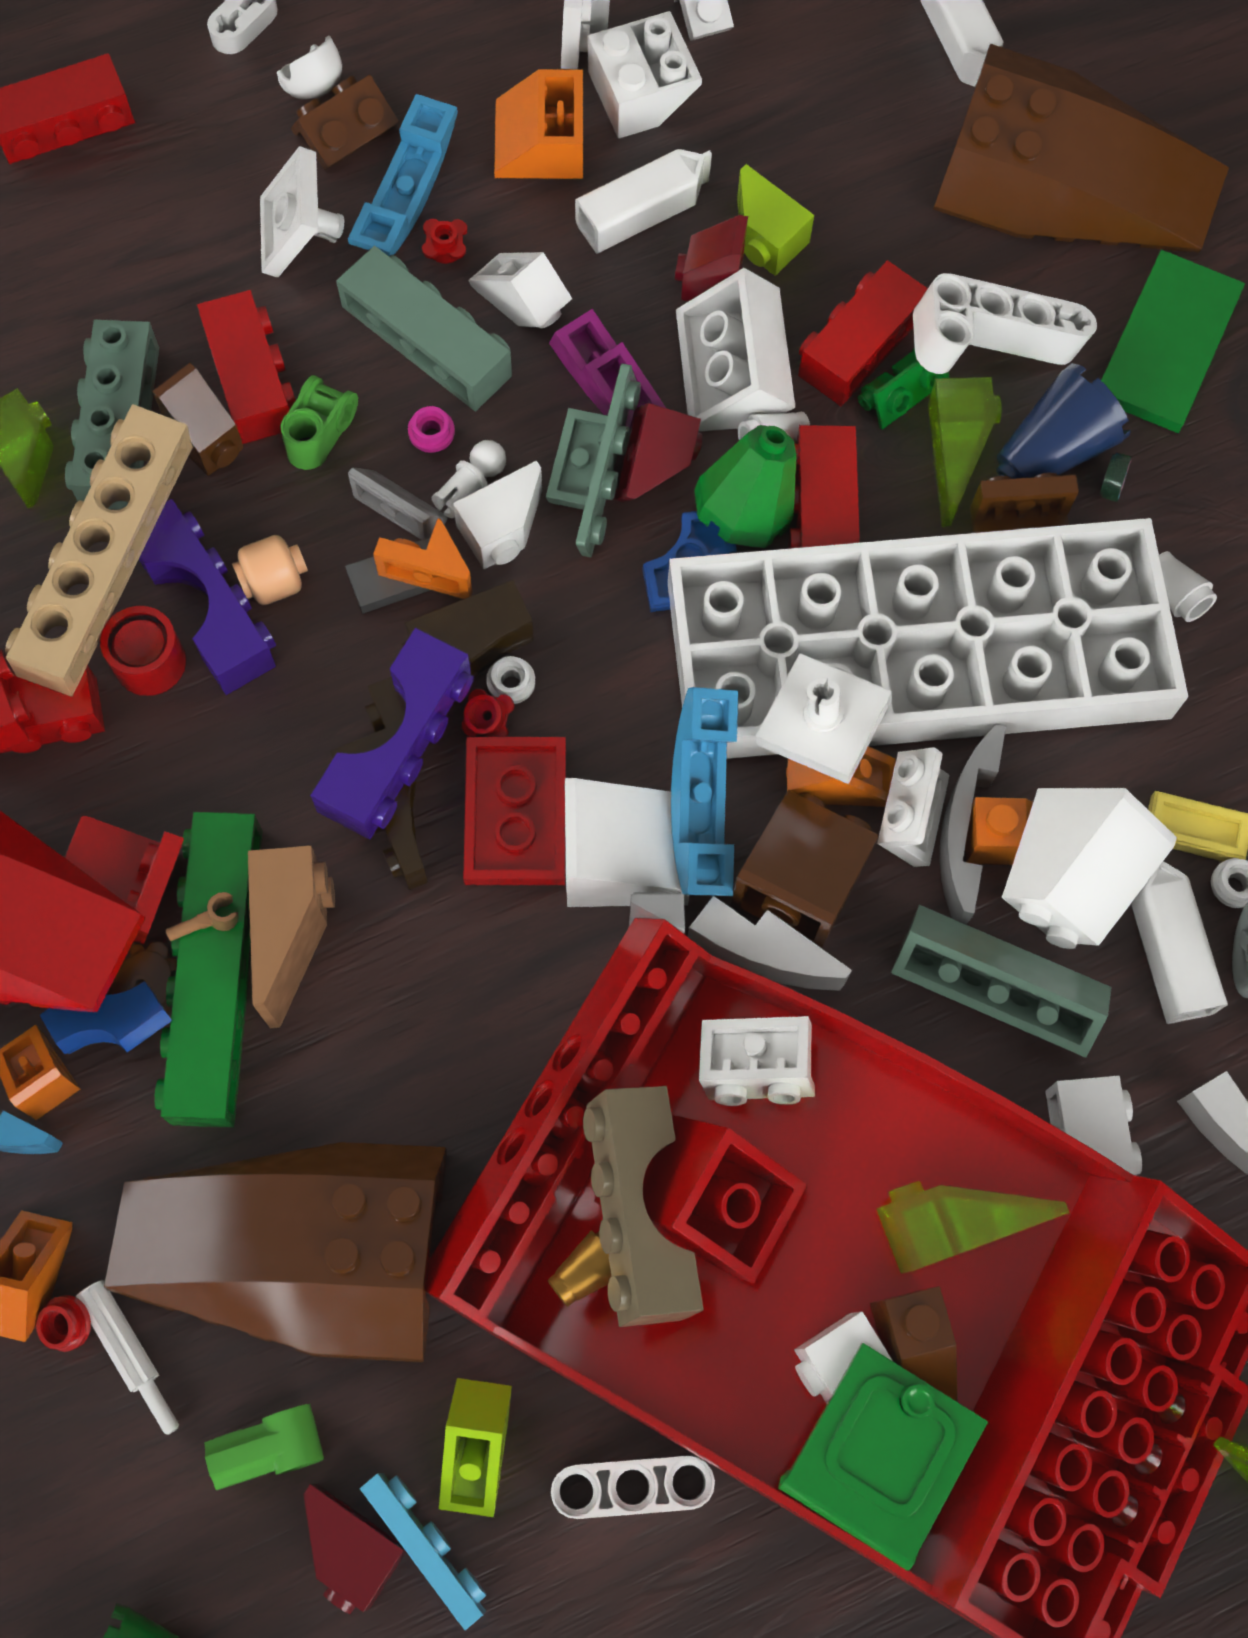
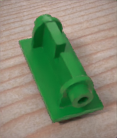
[858,348,950,430]

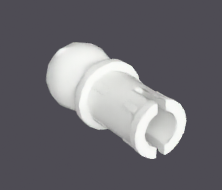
[431,440,506,518]

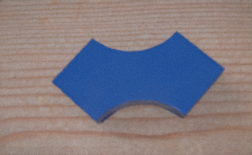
[642,511,737,612]
[40,981,172,1054]

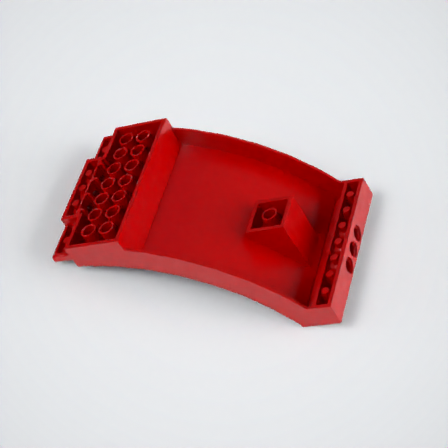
[425,918,1248,1638]

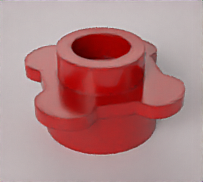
[422,218,468,264]
[462,689,514,737]

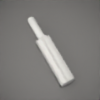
[76,1280,179,1435]

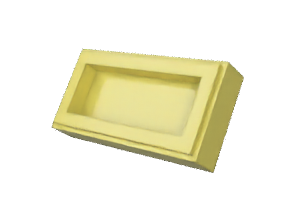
[1148,791,1248,861]

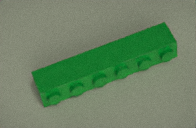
[155,812,263,1127]

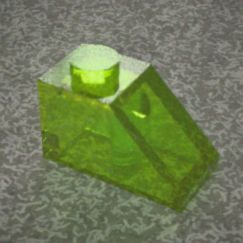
[0,388,54,508]

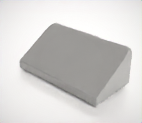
[348,468,448,540]
[629,892,685,934]

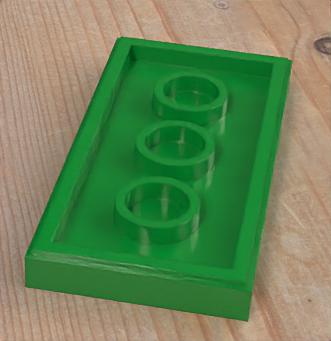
[1101,249,1245,434]

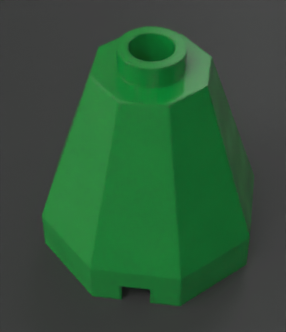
[694,425,796,548]

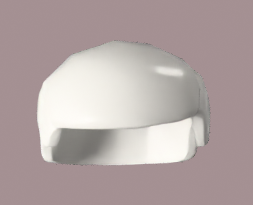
[277,36,342,99]

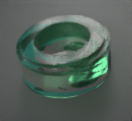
[1100,452,1132,502]

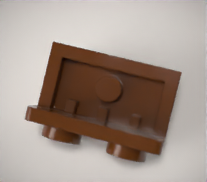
[291,74,399,170]
[970,473,1079,533]

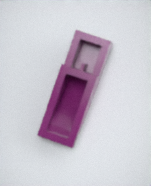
[549,309,666,430]

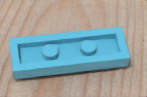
[360,1473,487,1630]

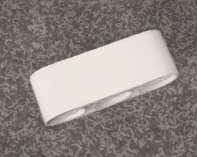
[551,1456,715,1519]

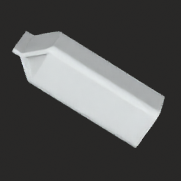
[920,0,1004,87]
[575,149,712,254]
[1131,861,1228,1024]

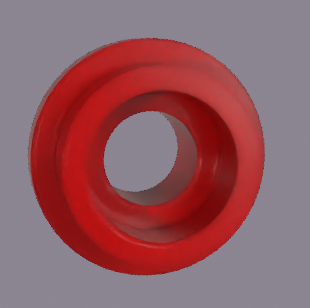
[36,1295,91,1352]

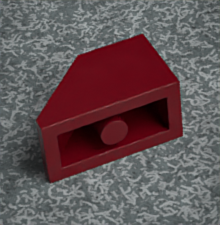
[675,215,748,301]
[613,403,702,502]
[303,1484,406,1614]

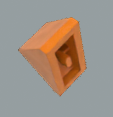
[0,1025,80,1120]

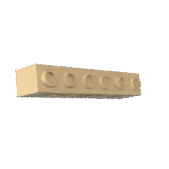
[5,404,193,697]

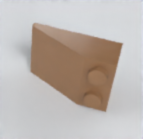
[248,846,335,1029]

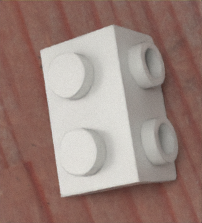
[877,747,950,867]

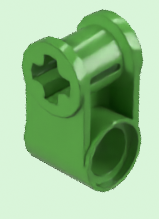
[281,375,358,470]

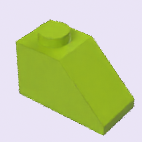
[737,164,815,276]
[439,1378,512,1517]

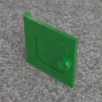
[778,1343,988,1571]

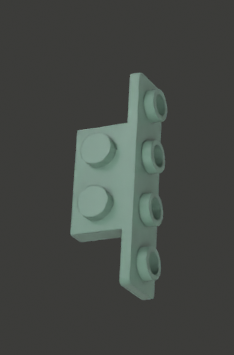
[546,363,641,557]

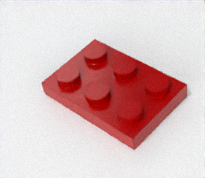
[463,737,566,885]

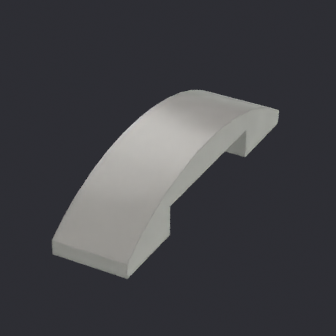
[939,724,1006,925]

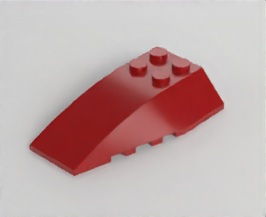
[0,811,146,1013]

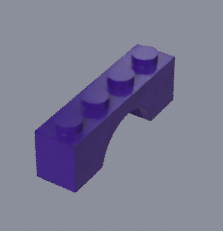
[139,499,276,695]
[310,628,473,840]

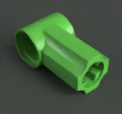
[204,1404,324,1490]

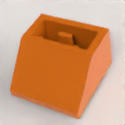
[494,69,583,179]

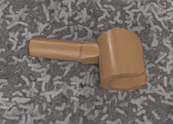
[166,892,239,941]

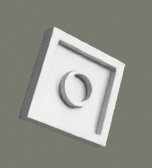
[260,146,344,277]
[755,653,892,784]

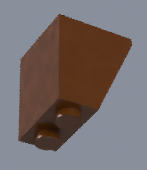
[730,790,879,948]

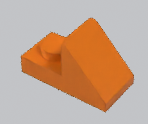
[373,518,473,599]

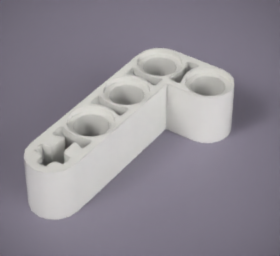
[913,273,1097,374]

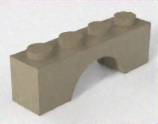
[583,1086,704,1327]

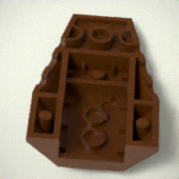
[933,44,1229,252]
[104,1142,447,1362]

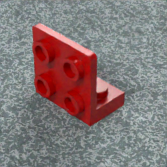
[65,816,184,944]

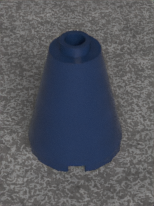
[996,363,1131,479]

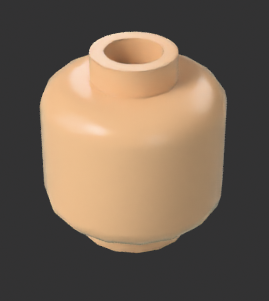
[232,535,308,605]

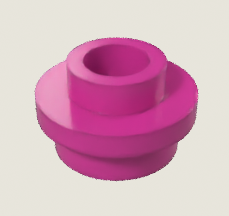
[408,406,455,453]

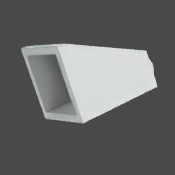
[565,778,689,907]
[1002,788,1177,949]

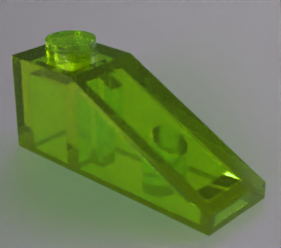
[928,377,1002,526]
[876,1181,1069,1273]

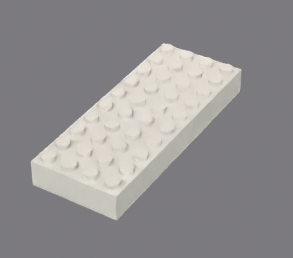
[668,518,1188,759]

